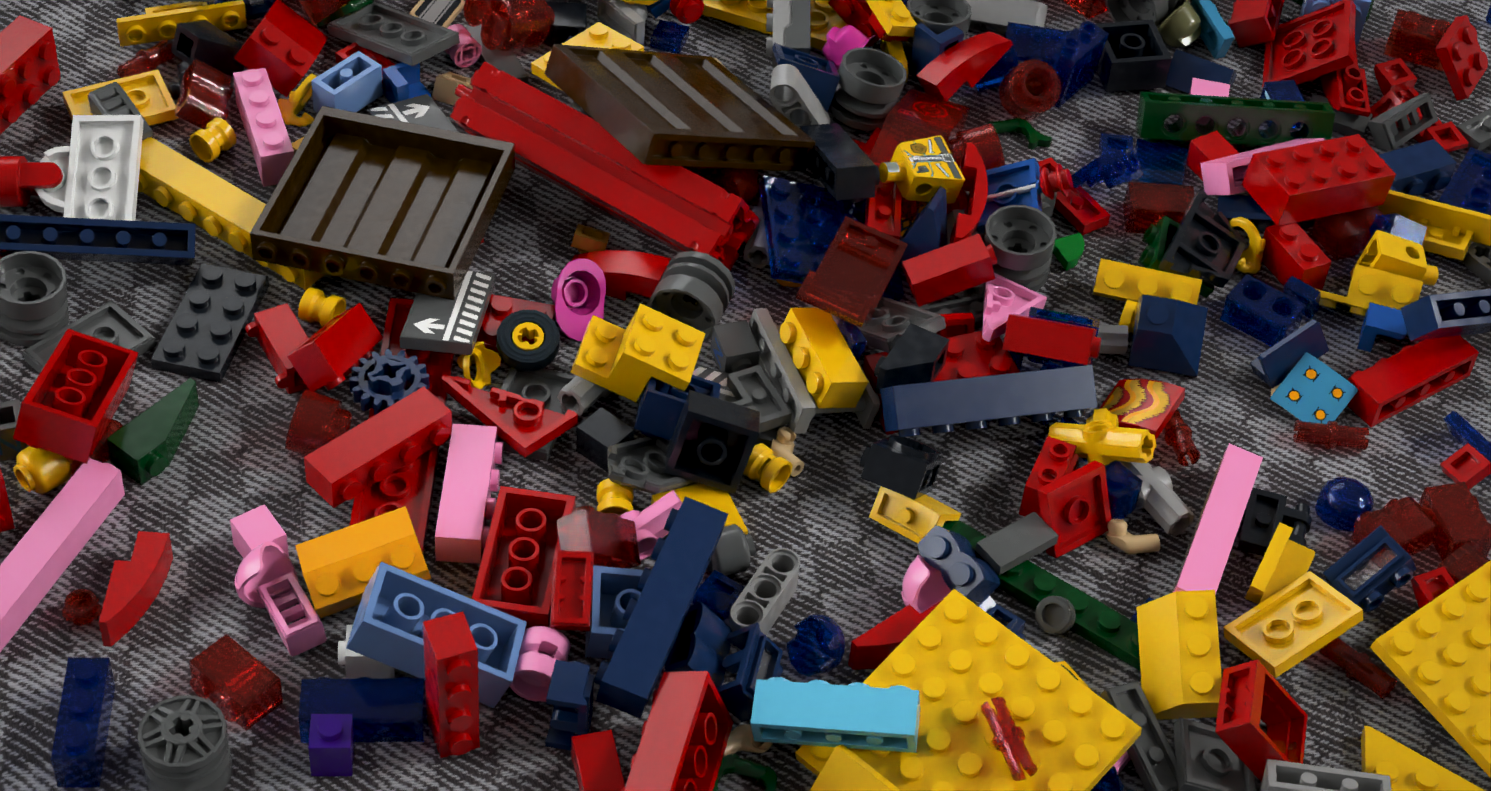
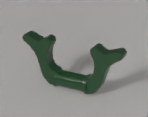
[314,0,374,28]
[977,118,1052,157]
[713,754,777,791]

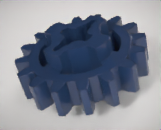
[349,349,430,415]

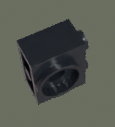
[860,435,944,499]

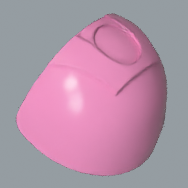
[235,541,299,608]
[901,555,952,614]

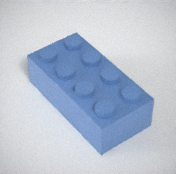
[346,562,527,708]

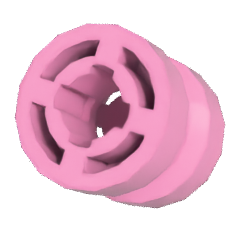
[444,24,482,68]

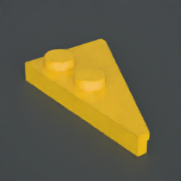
[1361,726,1485,791]

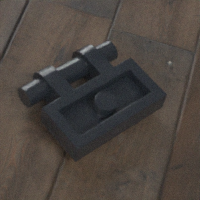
[1237,488,1312,556]

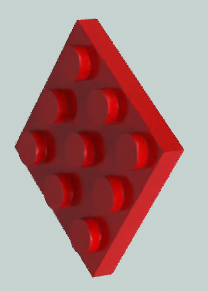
[1262,0,1356,95]

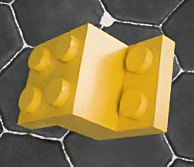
[570,304,706,402]

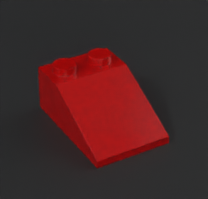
[234,0,329,98]

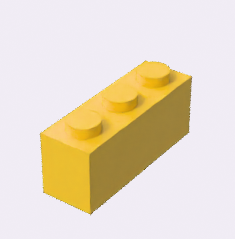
[1092,258,1202,305]
[779,308,868,409]

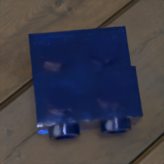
[1046,21,1109,108]

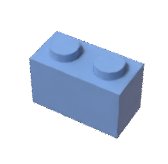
[311,51,383,113]

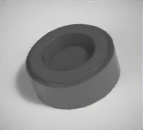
[1035,596,1076,634]

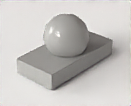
[597,0,648,45]

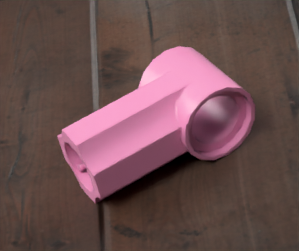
[612,490,682,561]

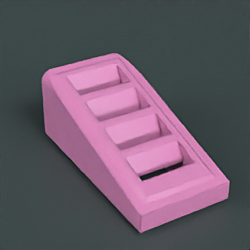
[256,572,327,656]

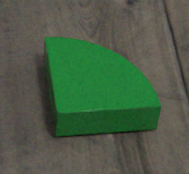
[1053,233,1085,271]

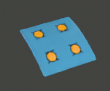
[1270,352,1358,436]

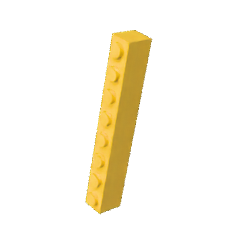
[138,137,325,290]

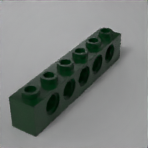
[1136,92,1335,149]

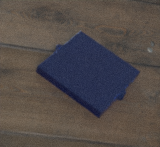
[1129,138,1189,189]

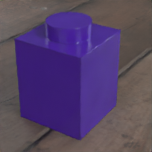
[308,714,355,776]

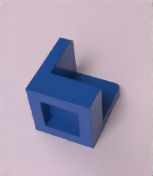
[382,63,431,103]
[1357,302,1407,352]

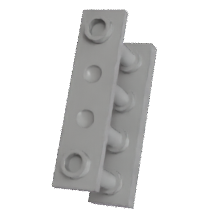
[749,305,880,434]

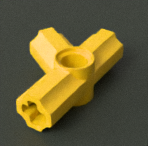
[1048,408,1156,465]

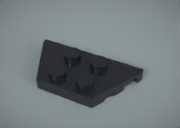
[1158,189,1247,288]

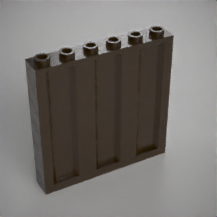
[545,44,816,172]
[250,106,515,300]

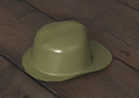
[1158,0,1201,48]

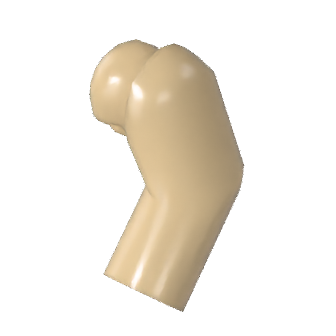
[770,427,804,477]
[1105,519,1160,554]
[723,724,773,757]

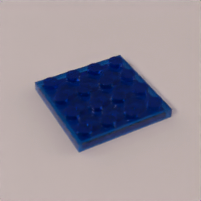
[759,175,904,302]

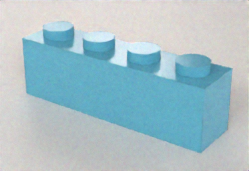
[750,677,921,753]

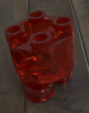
[463,0,555,52]

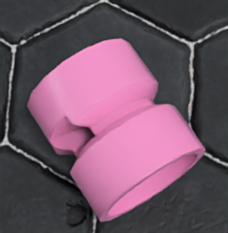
[510,626,571,702]

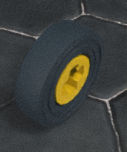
[496,310,560,371]

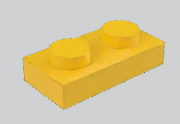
[866,0,917,37]

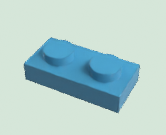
[1190,0,1235,59]

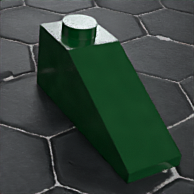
[107,378,199,486]

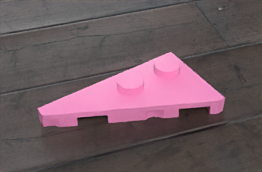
[982,273,1047,342]

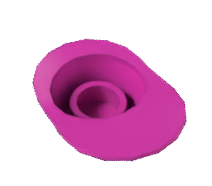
[822,25,877,70]
[551,259,606,341]

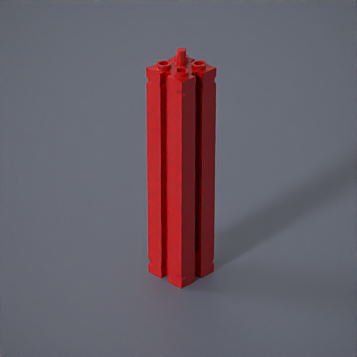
[450,61,761,270]

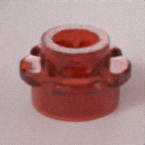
[62,589,102,626]

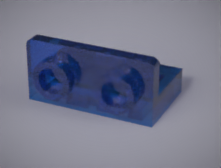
[1071,148,1144,189]

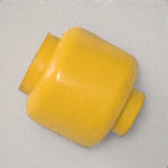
[13,446,73,494]

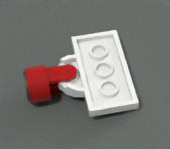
[0,115,144,221]

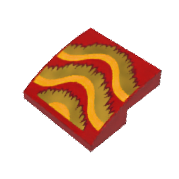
[1099,379,1185,439]

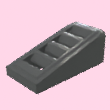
[88,82,153,140]
[1368,92,1438,151]

